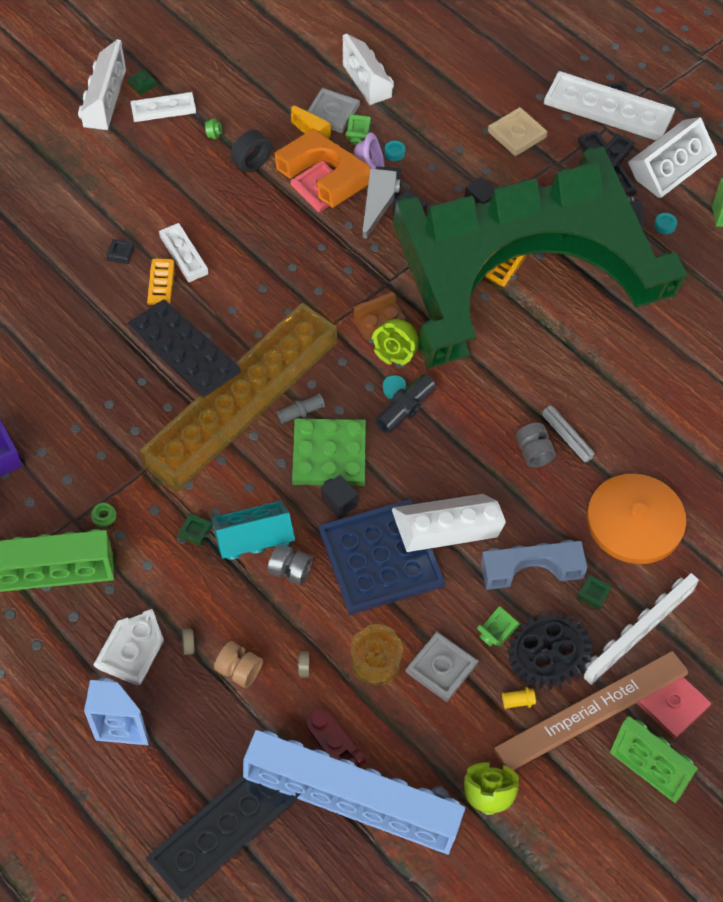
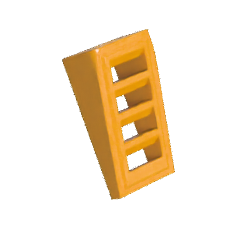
[291,105,331,139]
[485,255,527,287]
[147,259,175,305]

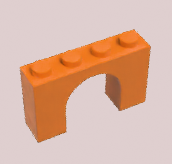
[275,129,370,208]

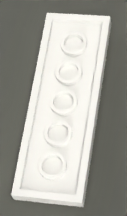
[544,71,675,140]

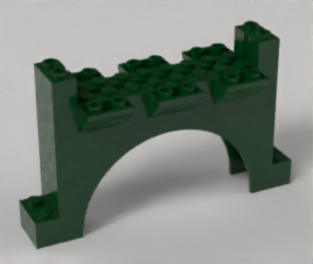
[392,147,687,369]

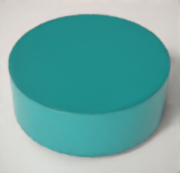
[384,141,405,161]
[654,213,677,234]
[383,375,406,399]

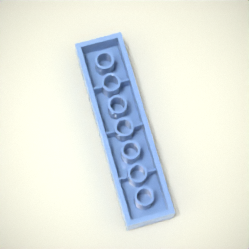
[243,730,465,855]

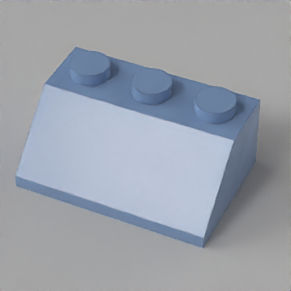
[84,678,149,745]

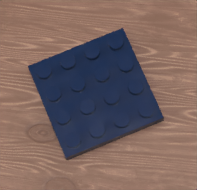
[318,499,445,616]

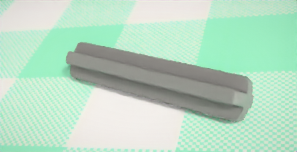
[542,406,595,462]

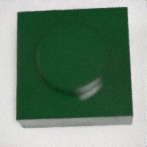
[127,69,156,96]
[178,513,212,547]
[577,575,612,610]

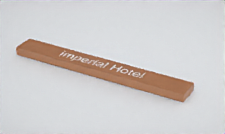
[494,651,688,770]

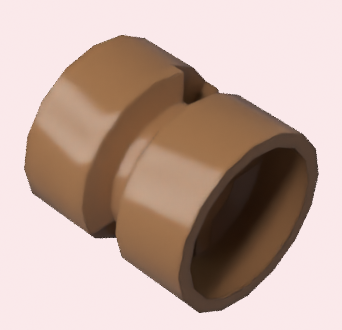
[214,641,263,688]

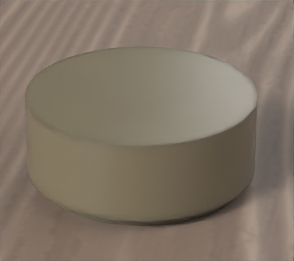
[182,628,194,655]
[298,651,309,678]

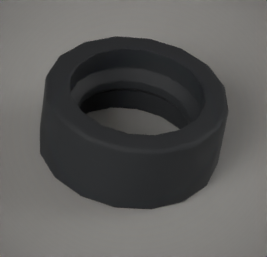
[230,130,272,172]

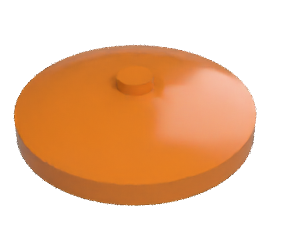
[587,474,686,564]

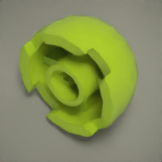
[372,319,419,365]
[464,762,519,815]

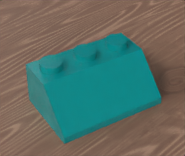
[210,500,295,560]

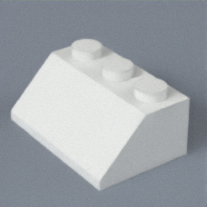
[343,34,394,105]

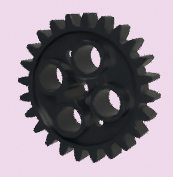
[507,612,593,691]

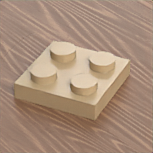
[488,107,548,156]

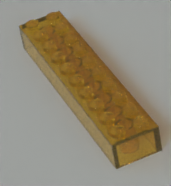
[140,303,337,492]

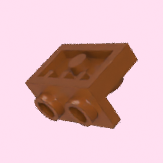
[354,292,406,340]

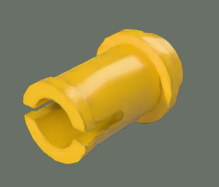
[502,687,536,709]

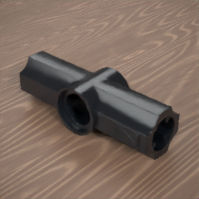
[375,374,436,433]

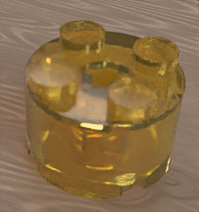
[350,624,403,685]

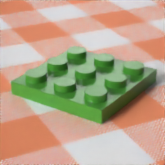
[292,419,366,486]
[610,716,698,804]

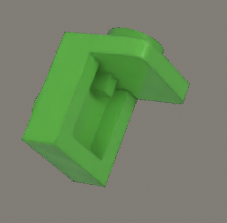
[346,115,371,145]
[477,606,520,647]

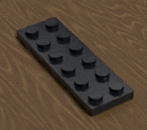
[127,299,241,398]
[146,775,308,902]

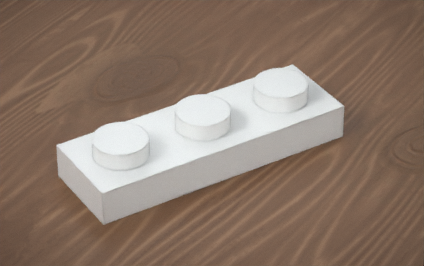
[131,92,196,122]
[159,223,208,283]

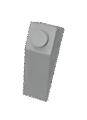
[363,169,400,239]

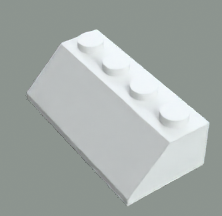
[78,40,126,130]
[628,117,717,198]
[392,494,506,552]

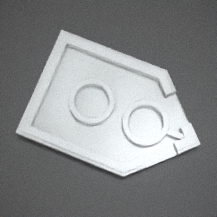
[94,609,164,685]

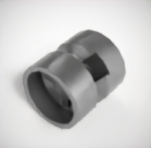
[515,423,556,468]
[267,543,313,586]

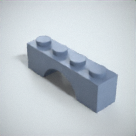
[481,540,587,590]

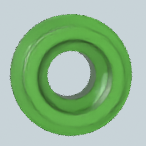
[205,118,222,139]
[91,503,116,527]

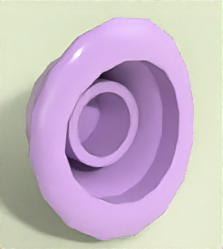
[354,132,384,169]

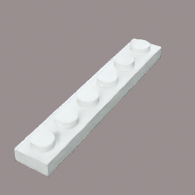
[584,573,699,685]

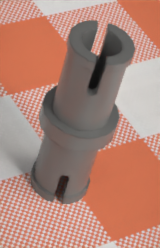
[276,393,325,425]

